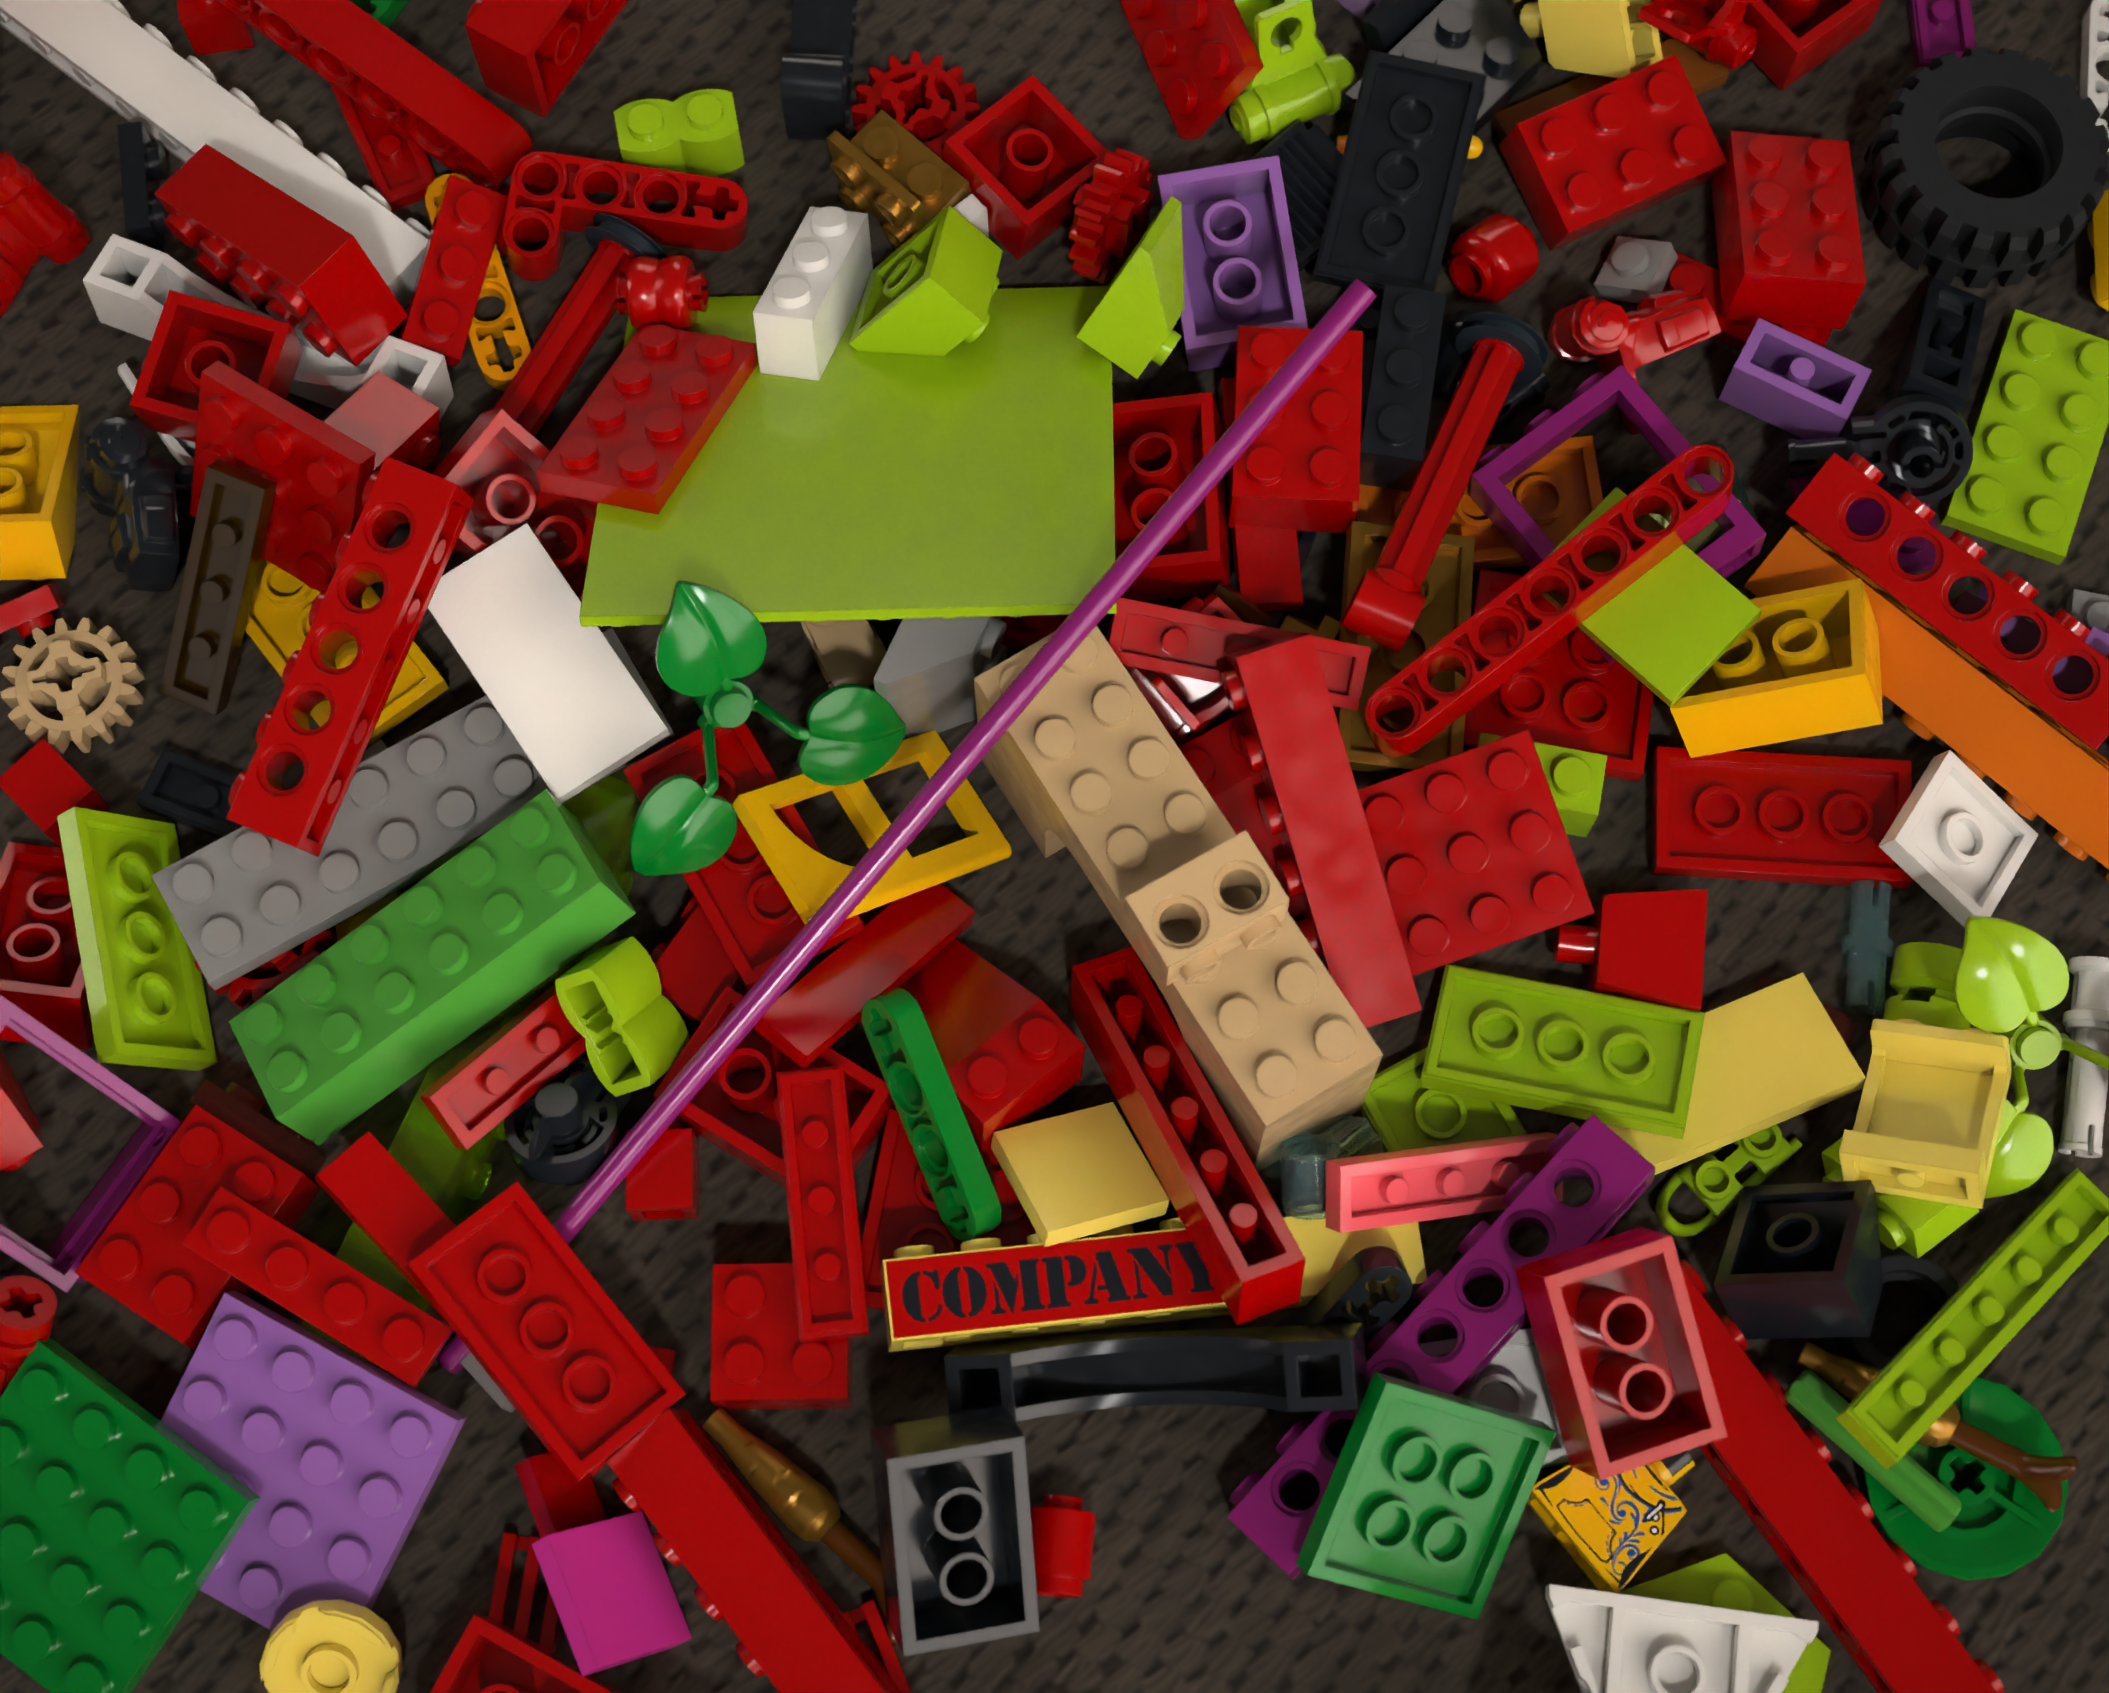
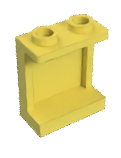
[1839,1019,2012,1209]

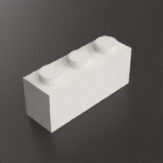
[753,206,873,381]

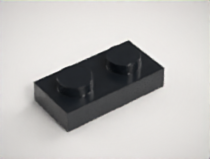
[117,121,171,253]

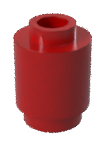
[1030,1495,1096,1598]

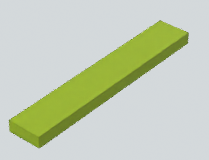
[1836,1168,2109,1470]

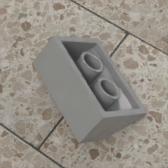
[873,616,1008,740]

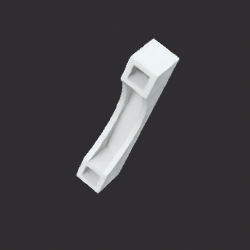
[83,234,454,421]

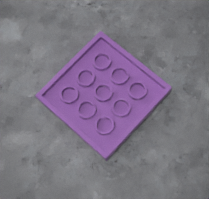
[161,1290,467,1631]

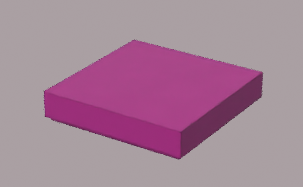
[532,1511,692,1677]

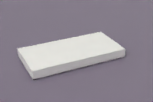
[428,523,669,803]

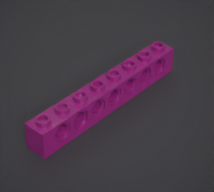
[1227,1114,1655,1580]

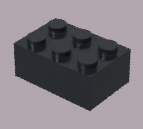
[870,1406,1040,1657]

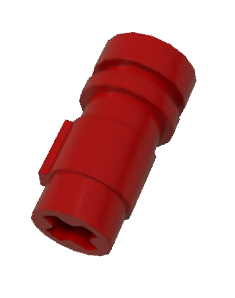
[0,1275,58,1397]

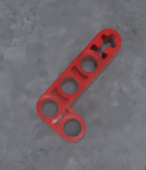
[503,151,748,281]

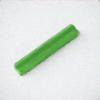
[1784,1369,1962,1532]

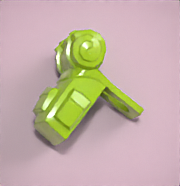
[1229,0,1358,145]

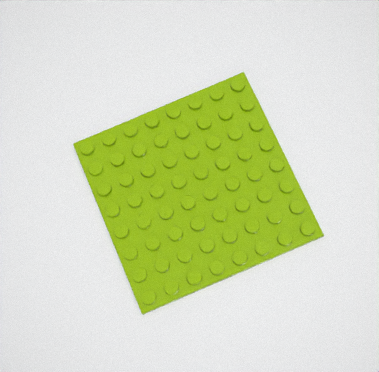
[579,286,1117,627]

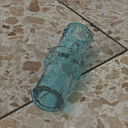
[1841,880,1894,1015]

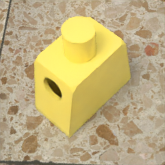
[1520,0,1663,78]

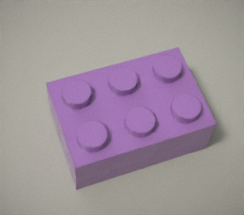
[1158,155,1308,372]

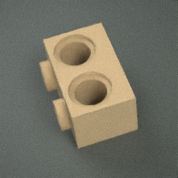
[1123,830,1290,986]

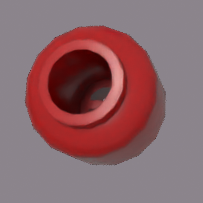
[1449,213,1539,304]

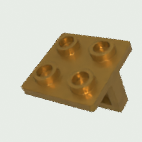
[826,110,971,249]

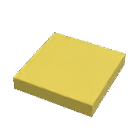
[991,1102,1170,1247]

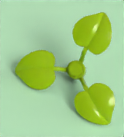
[1953,916,2109,1199]

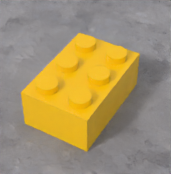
[1670,578,1883,758]

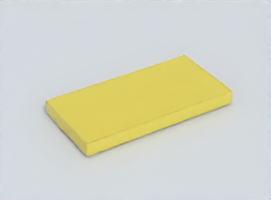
[1605,972,1866,1175]

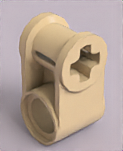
[801,620,887,689]

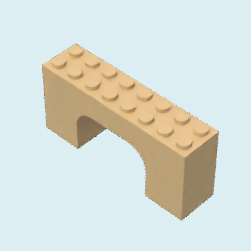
[974,625,1383,1172]

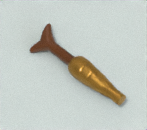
[1795,1341,2078,1512]
[702,1407,897,1645]

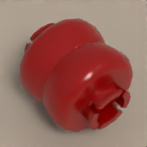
[616,254,709,331]

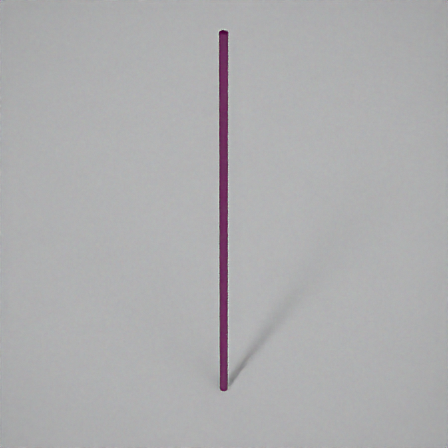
[437,279,1377,1375]

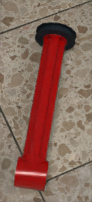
[493,213,668,437]
[1340,311,1549,654]

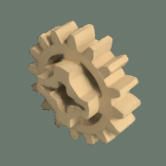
[0,617,145,754]

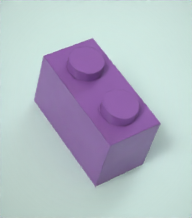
[1719,318,1872,440]

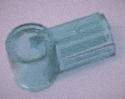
[1280,1115,1383,1220]

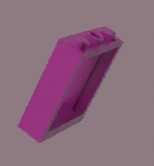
[1470,365,1767,664]
[0,995,182,1293]

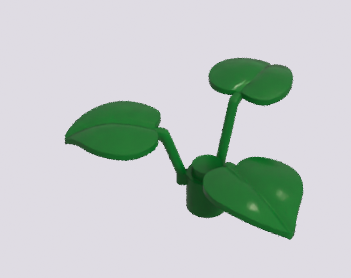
[629,580,906,876]

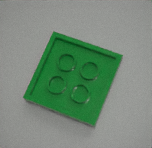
[1296,1372,1556,1620]

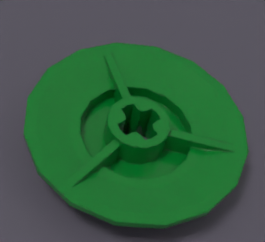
[1863,1377,2069,1581]

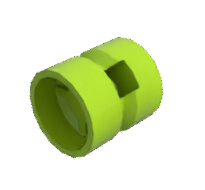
[1883,942,1972,1030]

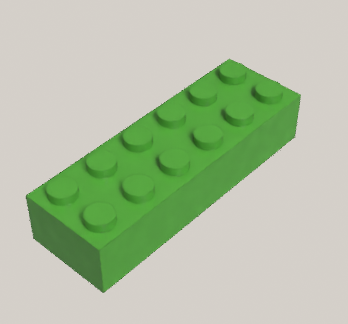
[229,789,636,1146]

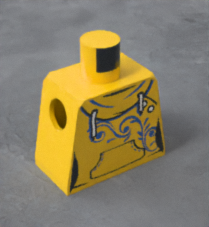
[1527,1451,1695,1593]

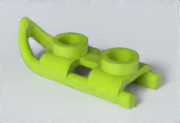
[1655,1124,1802,1237]

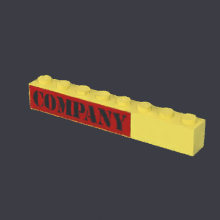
[880,1203,1427,1352]

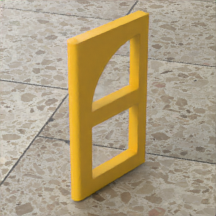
[732,730,1012,925]

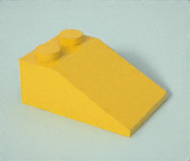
[0,405,81,581]

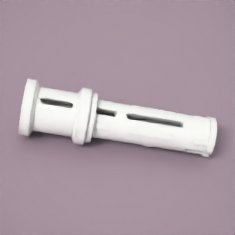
[2058,956,2109,1158]

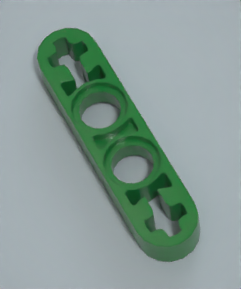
[862,988,1002,1242]

